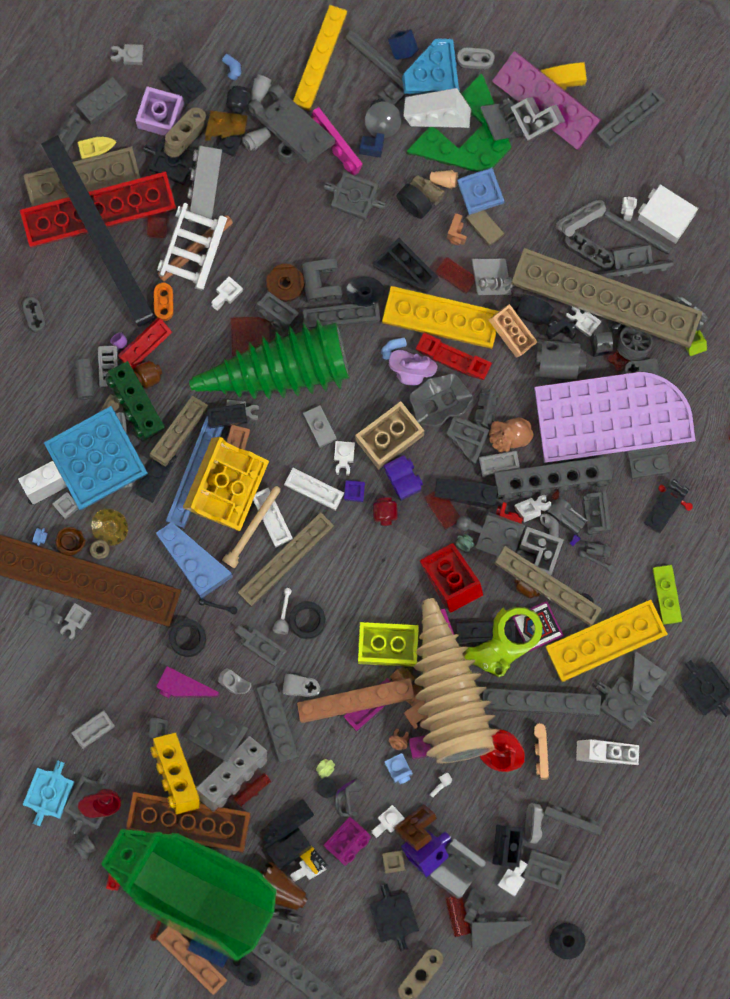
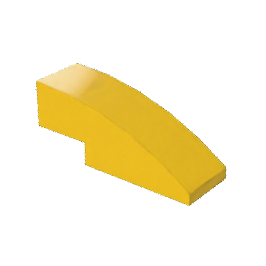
[540,62,587,90]

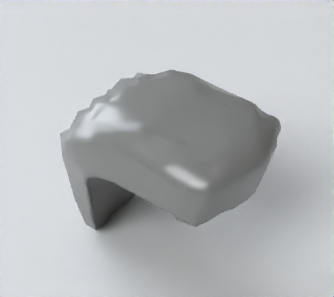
[218,669,251,694]

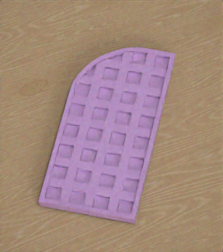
[534,372,696,463]

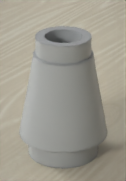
[251,75,271,103]
[242,127,271,151]

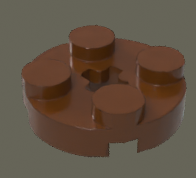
[266,264,304,302]

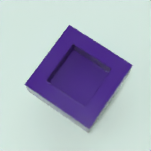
[344,481,365,502]

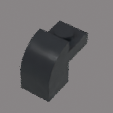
[510,294,554,325]

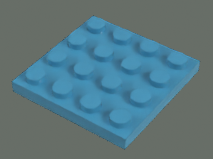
[44,406,148,510]

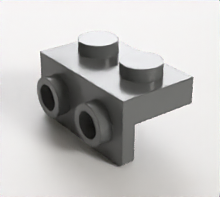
[254,291,299,332]

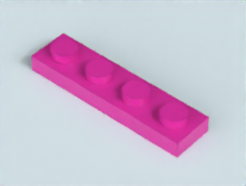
[311,107,363,176]

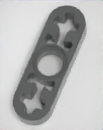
[565,232,614,270]

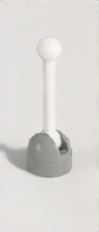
[273,588,291,635]

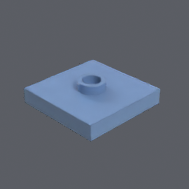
[457,168,504,215]

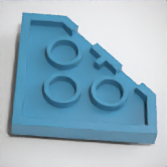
[402,39,459,94]

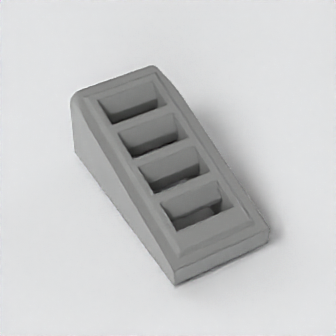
[98,346,119,387]

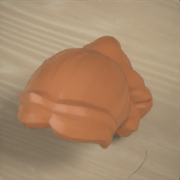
[488,417,534,452]

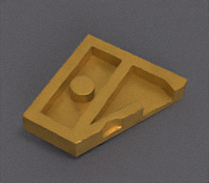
[205,111,248,141]

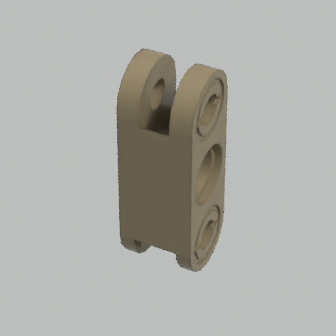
[164,108,206,157]
[398,949,443,999]

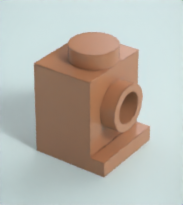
[404,701,428,730]

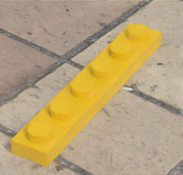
[293,5,347,111]

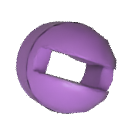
[110,332,127,349]

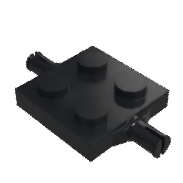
[143,136,197,185]
[681,660,730,718]
[369,884,419,952]

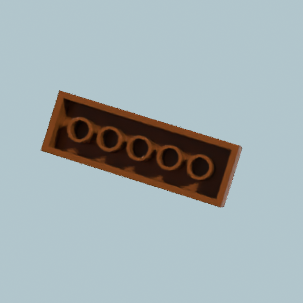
[126,792,251,853]

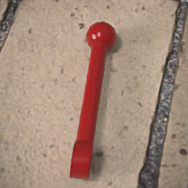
[658,485,693,511]

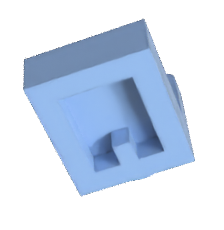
[385,753,413,784]

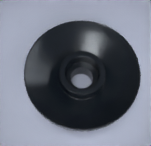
[346,276,384,306]

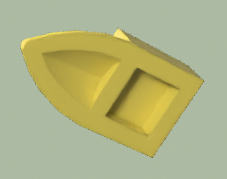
[78,137,116,160]

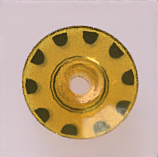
[91,509,128,546]

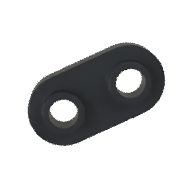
[227,956,261,986]

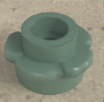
[456,534,474,552]

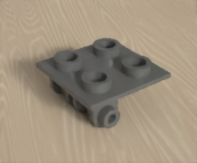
[480,98,523,140]

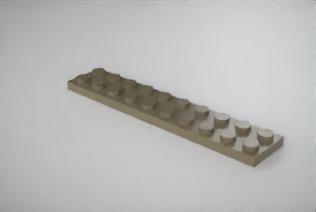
[511,248,702,348]

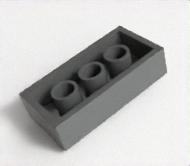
[76,77,128,126]

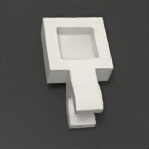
[621,197,637,221]
[211,277,243,311]
[371,805,405,838]
[498,860,527,896]
[290,861,326,882]

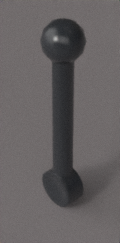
[198,598,238,615]

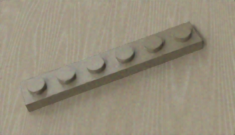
[238,512,334,607]
[494,546,602,626]

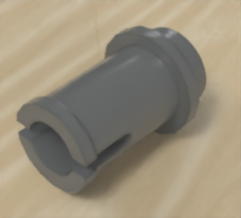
[586,542,611,559]

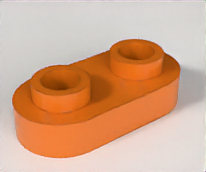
[154,283,174,321]

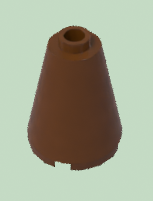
[260,861,308,910]

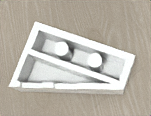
[403,88,471,128]

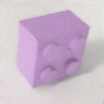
[136,87,184,136]

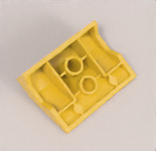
[183,437,269,531]

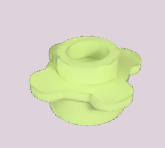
[316,759,335,779]

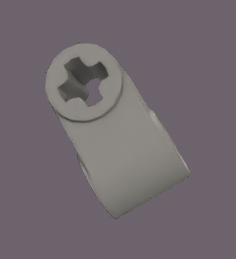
[282,674,321,698]

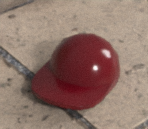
[78,789,121,818]

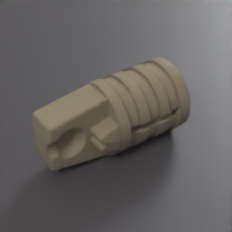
[411,176,445,205]

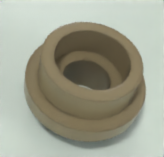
[90,540,110,559]

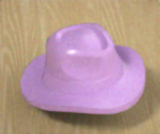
[389,350,438,385]

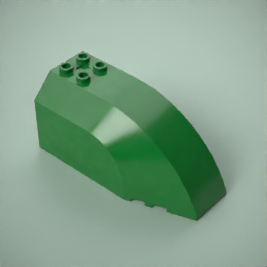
[101,829,277,961]

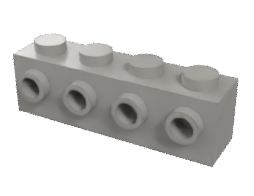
[186,146,222,224]
[196,736,267,812]

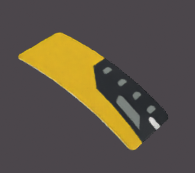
[300,847,327,874]

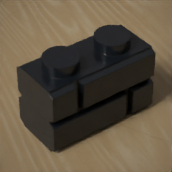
[492,824,524,868]

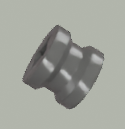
[73,834,98,859]

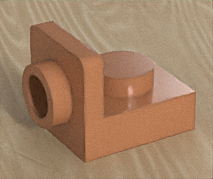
[447,213,467,245]

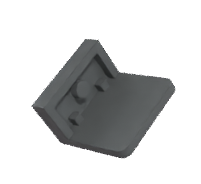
[429,839,486,899]

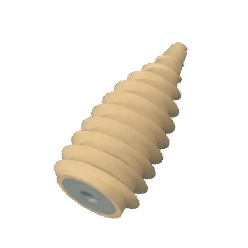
[414,598,499,763]

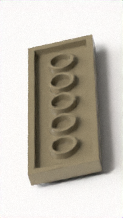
[24,147,140,207]

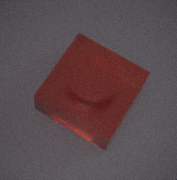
[147,217,167,238]

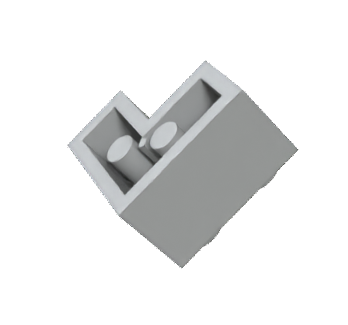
[511,97,565,141]
[519,527,563,575]

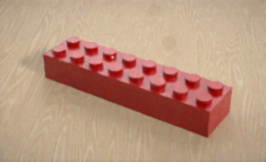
[20,172,176,248]

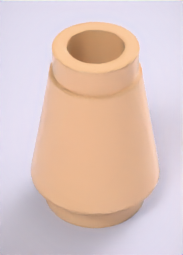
[430,170,458,189]

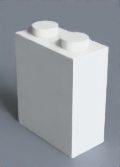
[638,185,698,244]
[18,461,67,504]

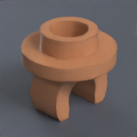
[389,729,409,750]

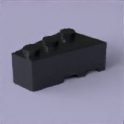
[372,237,440,294]

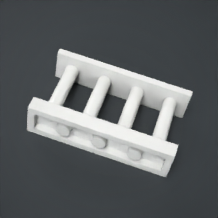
[157,203,227,291]

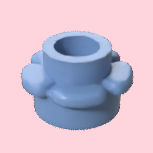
[32,528,48,546]

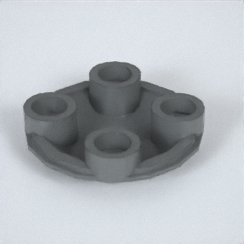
[365,102,401,138]

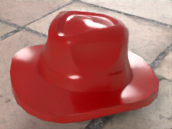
[480,729,525,772]

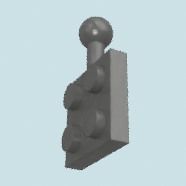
[456,512,525,556]

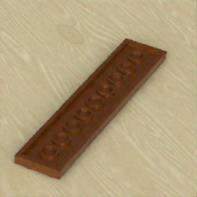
[0,535,182,628]

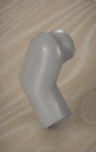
[540,513,559,538]

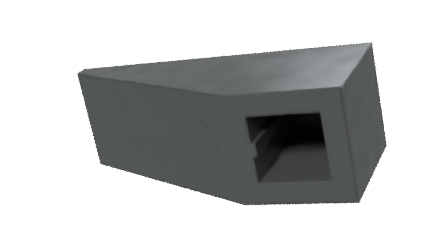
[471,917,532,947]

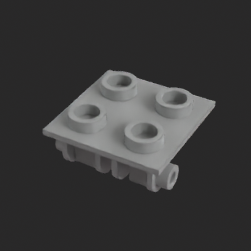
[472,259,514,295]

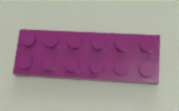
[493,51,601,150]

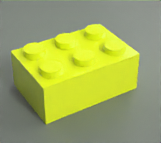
[358,622,419,667]

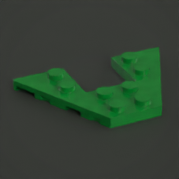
[407,74,512,173]

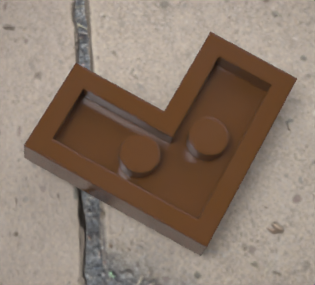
[394,804,437,851]

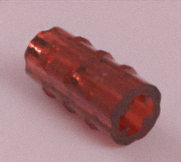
[445,896,471,937]

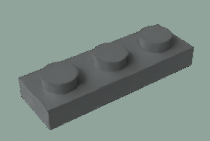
[544,805,602,836]

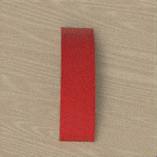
[416,333,492,380]

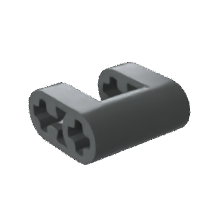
[302,259,342,303]

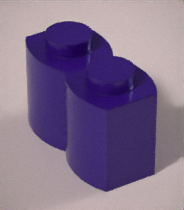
[383,455,423,501]

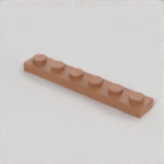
[297,678,415,723]

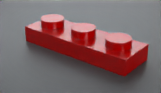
[118,317,172,369]

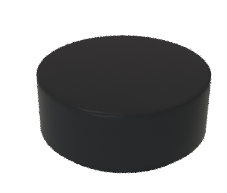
[317,778,337,798]

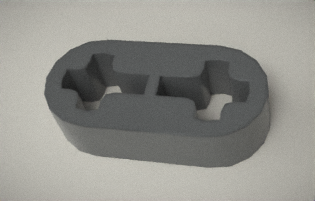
[23,297,46,333]

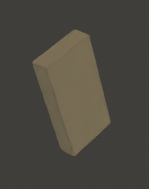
[466,210,504,247]

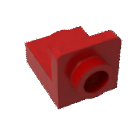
[496,502,523,524]

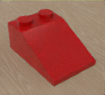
[419,543,484,613]

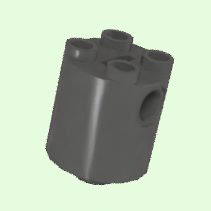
[534,339,586,381]

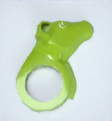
[462,607,542,677]

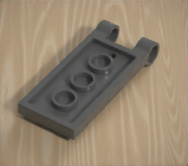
[248,84,335,164]

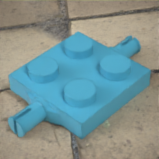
[23,760,75,826]

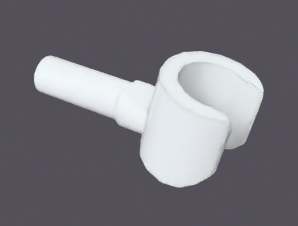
[430,773,452,797]

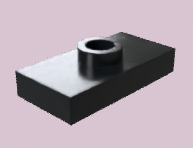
[207,403,248,429]

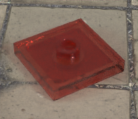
[231,317,270,356]

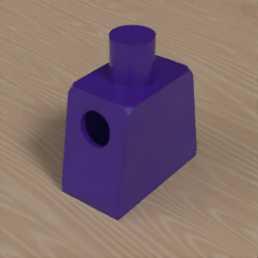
[401,831,452,878]

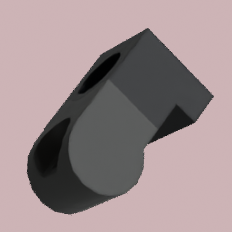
[591,332,613,357]

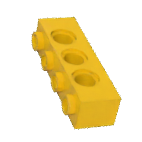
[150,733,199,814]

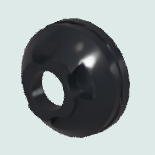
[549,923,586,960]

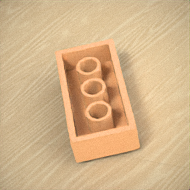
[489,304,537,358]

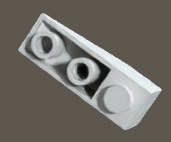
[576,740,639,765]

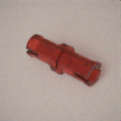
[233,773,271,807]

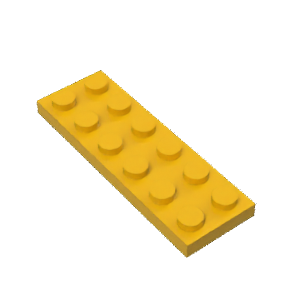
[382,286,499,349]
[545,600,668,682]

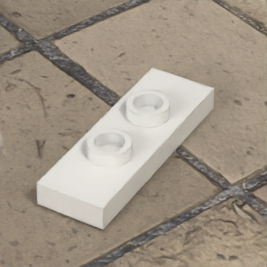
[284,468,344,511]
[253,487,293,547]

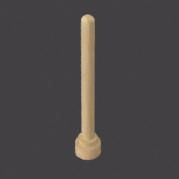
[222,486,280,568]

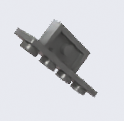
[597,244,674,279]

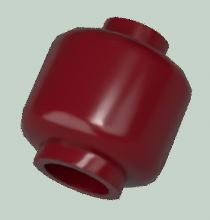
[373,498,398,526]

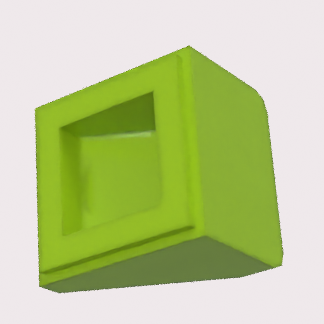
[686,329,707,356]

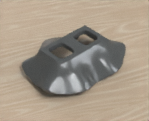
[409,374,473,427]

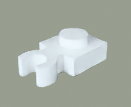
[566,307,601,338]
[334,441,355,476]
[515,495,551,522]

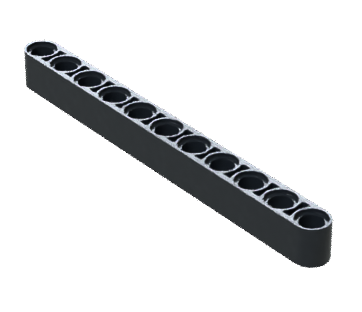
[41,135,155,327]

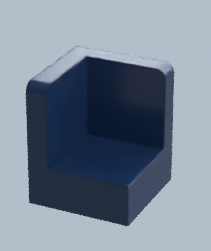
[388,29,418,60]
[359,133,384,158]

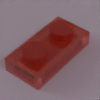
[436,257,475,294]
[424,491,460,530]

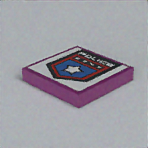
[512,601,564,653]

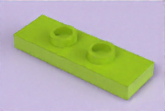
[652,565,682,625]

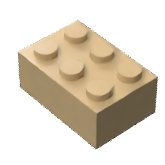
[355,401,424,470]

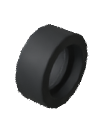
[396,184,432,219]
[289,601,326,640]
[169,619,207,657]

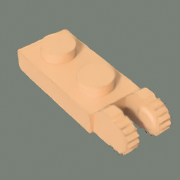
[534,723,549,780]

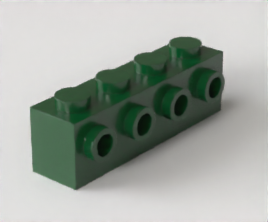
[105,361,165,442]

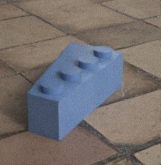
[156,522,233,598]

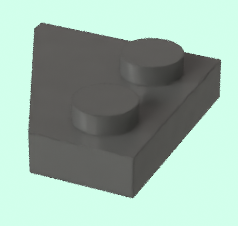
[447,416,489,465]
[630,652,667,704]

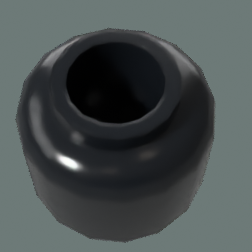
[226,86,251,115]

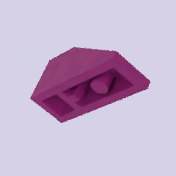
[156,666,220,699]

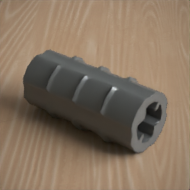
[74,359,95,400]

